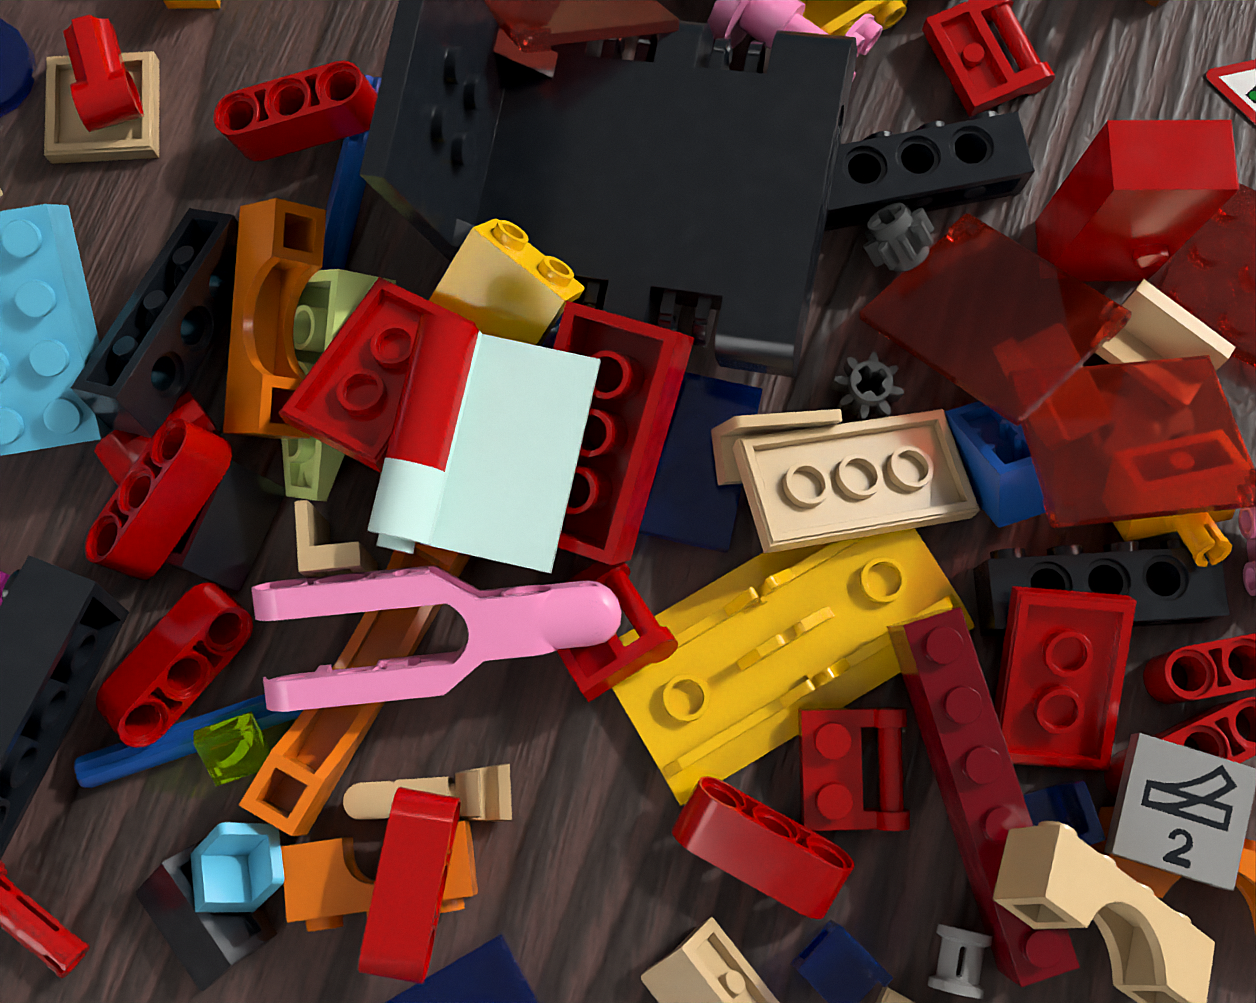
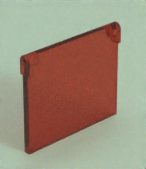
[484,0,680,53]
[859,213,1132,427]
[1007,355,1256,528]

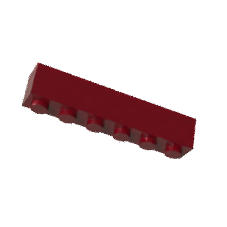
[886,607,1080,987]

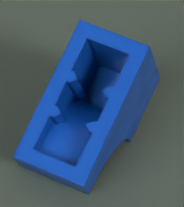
[945,396,1053,528]

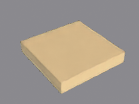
[44,51,159,164]

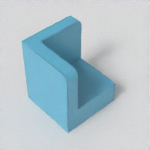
[190,822,284,912]

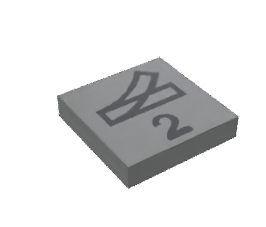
[1104,733,1256,891]

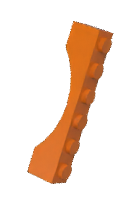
[239,543,471,836]

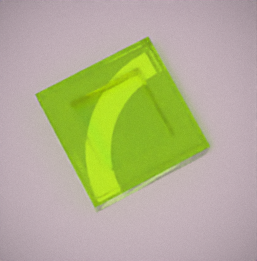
[193,711,271,786]

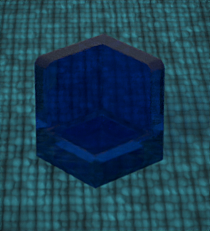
[1023,780,1106,845]
[790,920,894,1003]

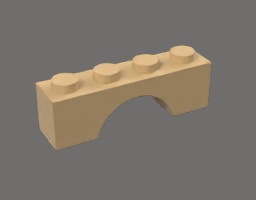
[993,821,1215,1003]

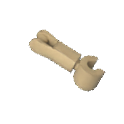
[343,764,512,822]

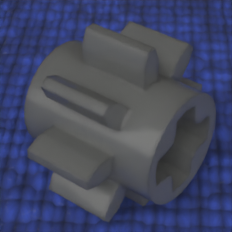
[863,203,934,272]
[830,352,904,421]

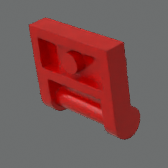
[922,0,1056,117]
[556,561,678,702]
[798,707,910,831]

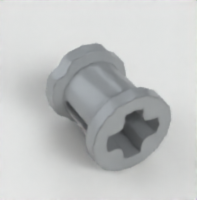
[928,924,993,999]

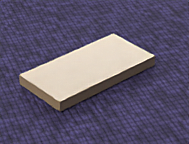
[732,409,980,554]

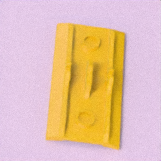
[612,528,975,806]

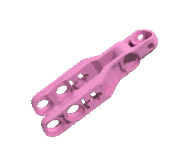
[252,565,622,712]

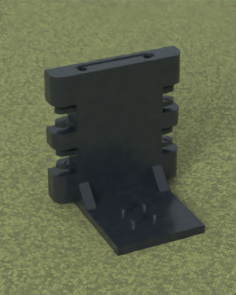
[359,0,858,378]

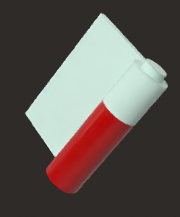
[367,314,601,573]

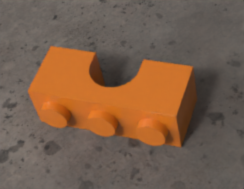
[281,821,478,932]

